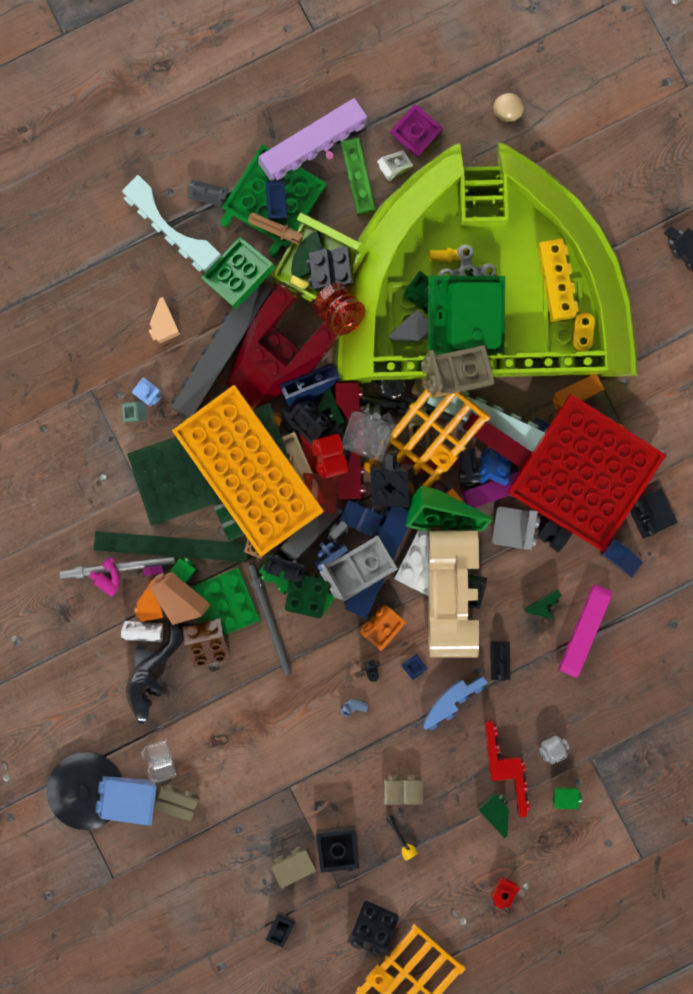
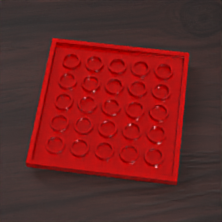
[507,394,666,552]

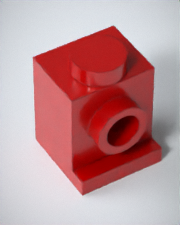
[490,876,520,909]

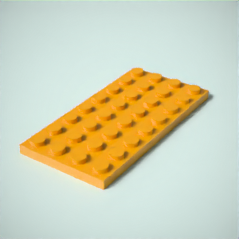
[172,385,325,557]

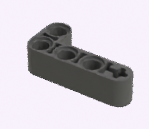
[277,497,344,561]

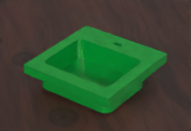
[428,276,505,355]

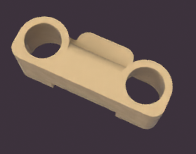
[428,531,479,658]

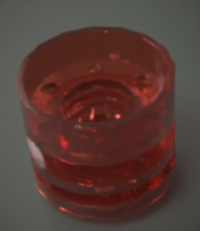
[313,283,366,335]

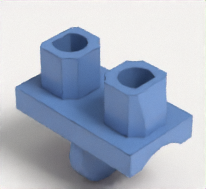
[314,542,348,571]

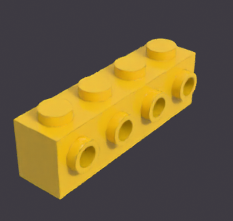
[537,238,579,322]

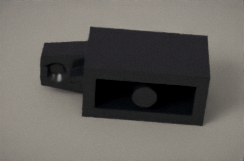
[664,226,693,272]

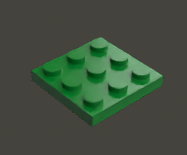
[201,237,276,309]
[190,567,261,635]

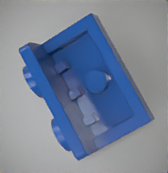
[479,447,511,486]

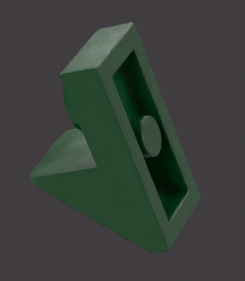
[318,388,345,426]
[523,589,562,620]

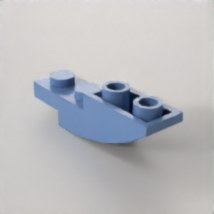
[423,675,487,731]

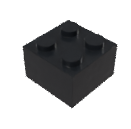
[316,825,360,873]

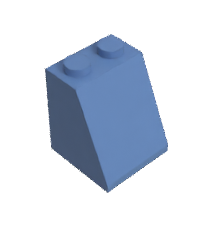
[96,776,157,826]

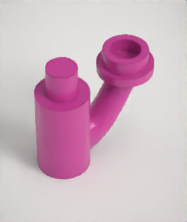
[88,557,120,597]

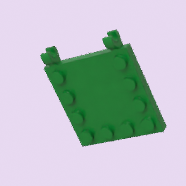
[220,144,327,258]

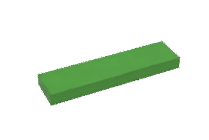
[341,137,376,216]

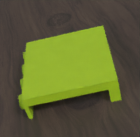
[270,213,368,310]

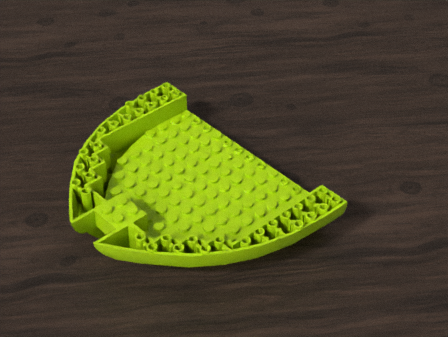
[332,142,638,383]

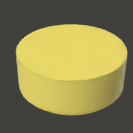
[290,275,309,290]

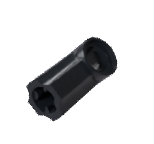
[458,449,480,488]

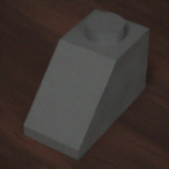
[388,310,428,343]

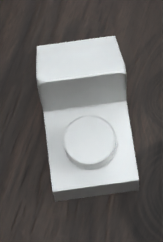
[377,150,413,181]

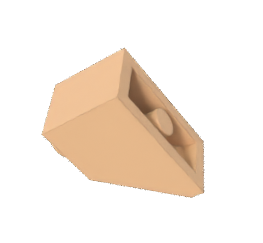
[149,297,181,343]

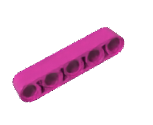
[558,584,612,678]

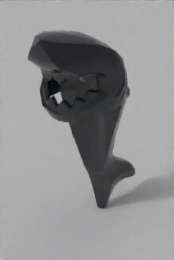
[126,618,194,724]

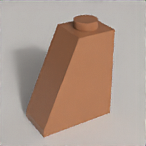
[149,573,210,625]

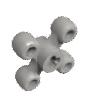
[438,244,496,276]

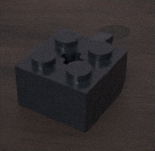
[370,451,416,508]

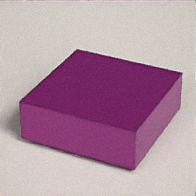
[143,566,165,576]

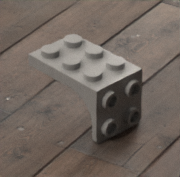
[320,536,398,601]

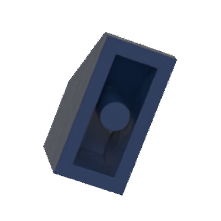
[601,539,643,578]

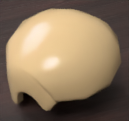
[493,93,524,122]

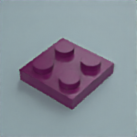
[390,104,443,158]

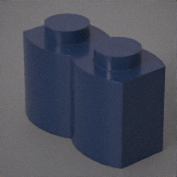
[338,499,383,537]

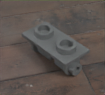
[187,180,229,207]

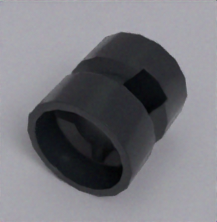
[537,519,572,553]

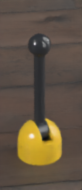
[386,816,418,861]

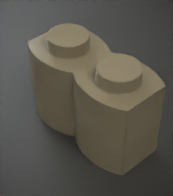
[384,775,423,805]

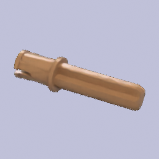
[248,213,304,245]

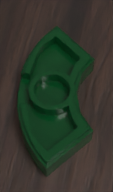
[291,231,324,278]

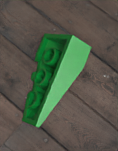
[406,486,492,531]

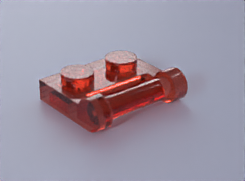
[303,473,338,514]

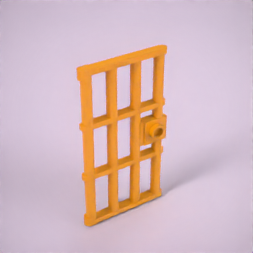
[364,388,491,488]
[355,924,466,994]

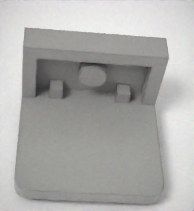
[492,507,540,550]

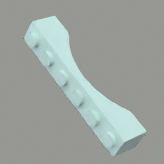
[122,175,221,272]

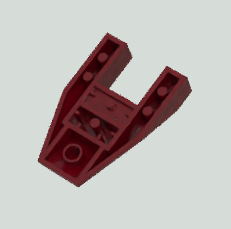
[226,284,342,409]

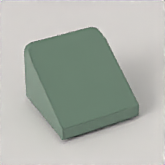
[122,402,147,423]

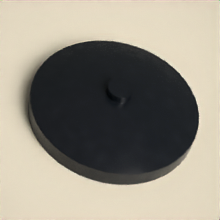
[47,751,123,830]

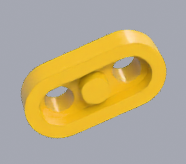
[572,312,595,352]

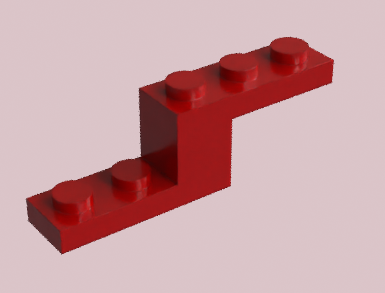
[484,720,530,817]

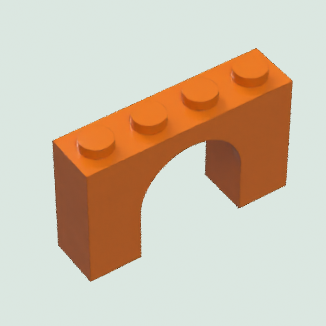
[552,374,623,427]

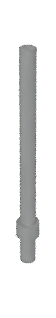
[60,557,175,579]

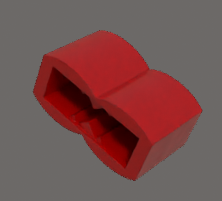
[311,434,348,478]

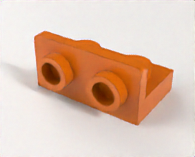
[360,604,406,651]

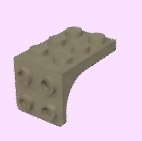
[421,345,494,398]

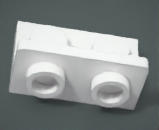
[121,621,163,642]

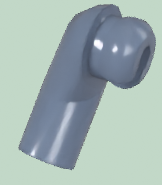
[340,699,369,717]

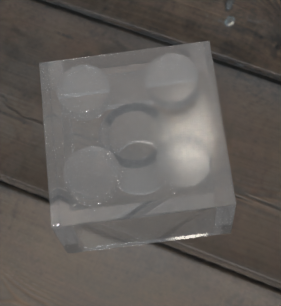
[342,411,394,462]

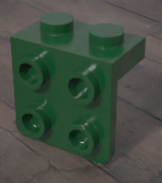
[285,571,330,618]

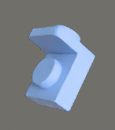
[132,377,162,407]

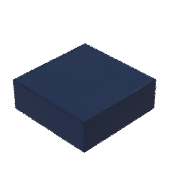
[401,654,428,680]

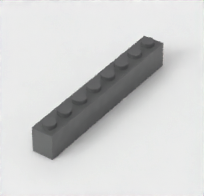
[171,283,273,418]

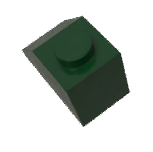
[477,792,509,839]

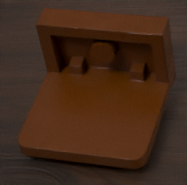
[183,619,230,667]

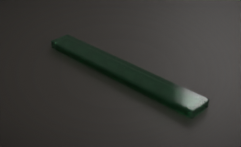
[94,531,247,562]

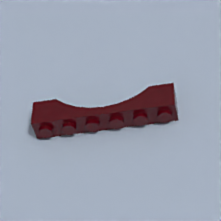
[335,382,365,499]

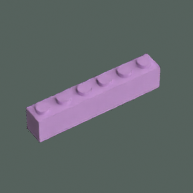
[258,98,367,181]

